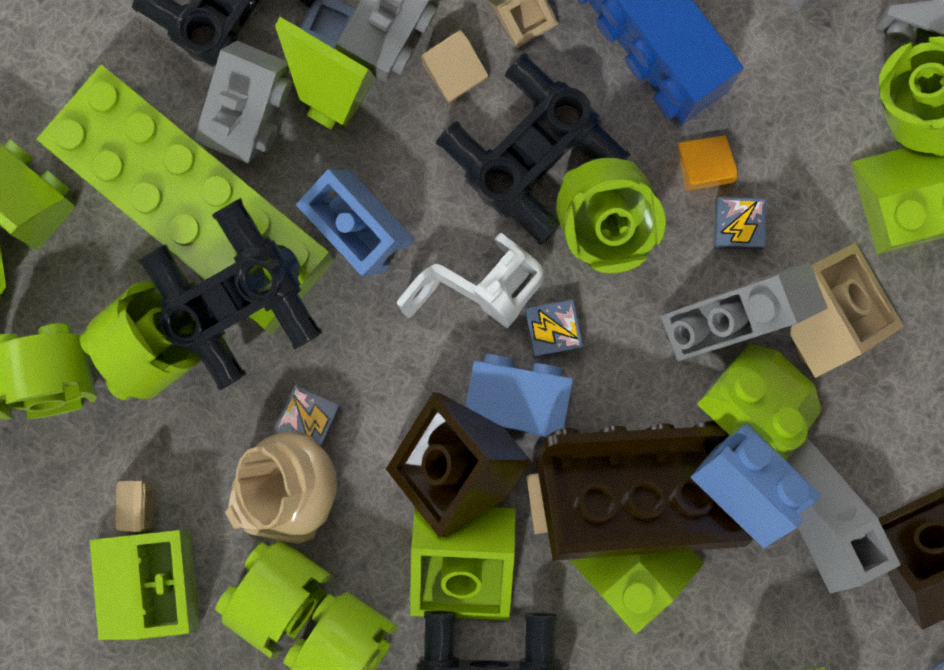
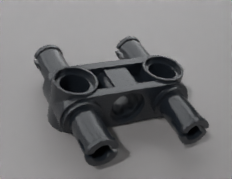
[132,0,313,67]
[436,53,630,245]
[138,198,323,391]
[416,610,563,670]

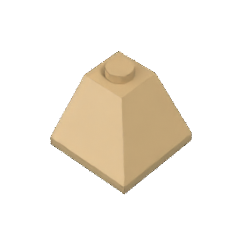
[790,242,904,378]

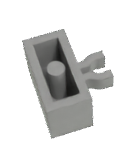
[336,0,438,83]
[194,41,292,163]

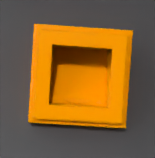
[677,135,738,191]

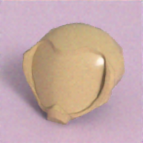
[225,430,338,544]

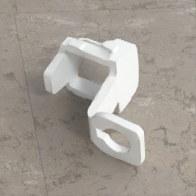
[397,233,545,328]

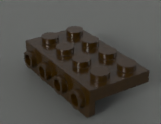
[535,421,753,561]

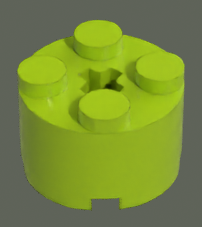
[879,36,944,156]
[556,158,666,273]
[80,282,201,400]
[0,323,97,420]
[215,541,333,660]
[283,591,399,670]

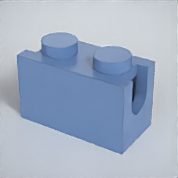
[296,169,416,276]
[465,354,573,437]
[690,423,821,548]

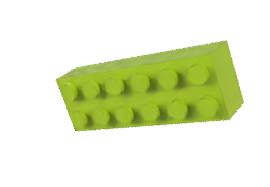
[36,64,334,335]

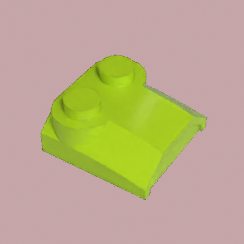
[697,343,822,460]

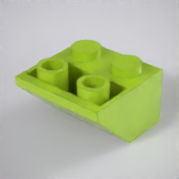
[89,528,200,640]

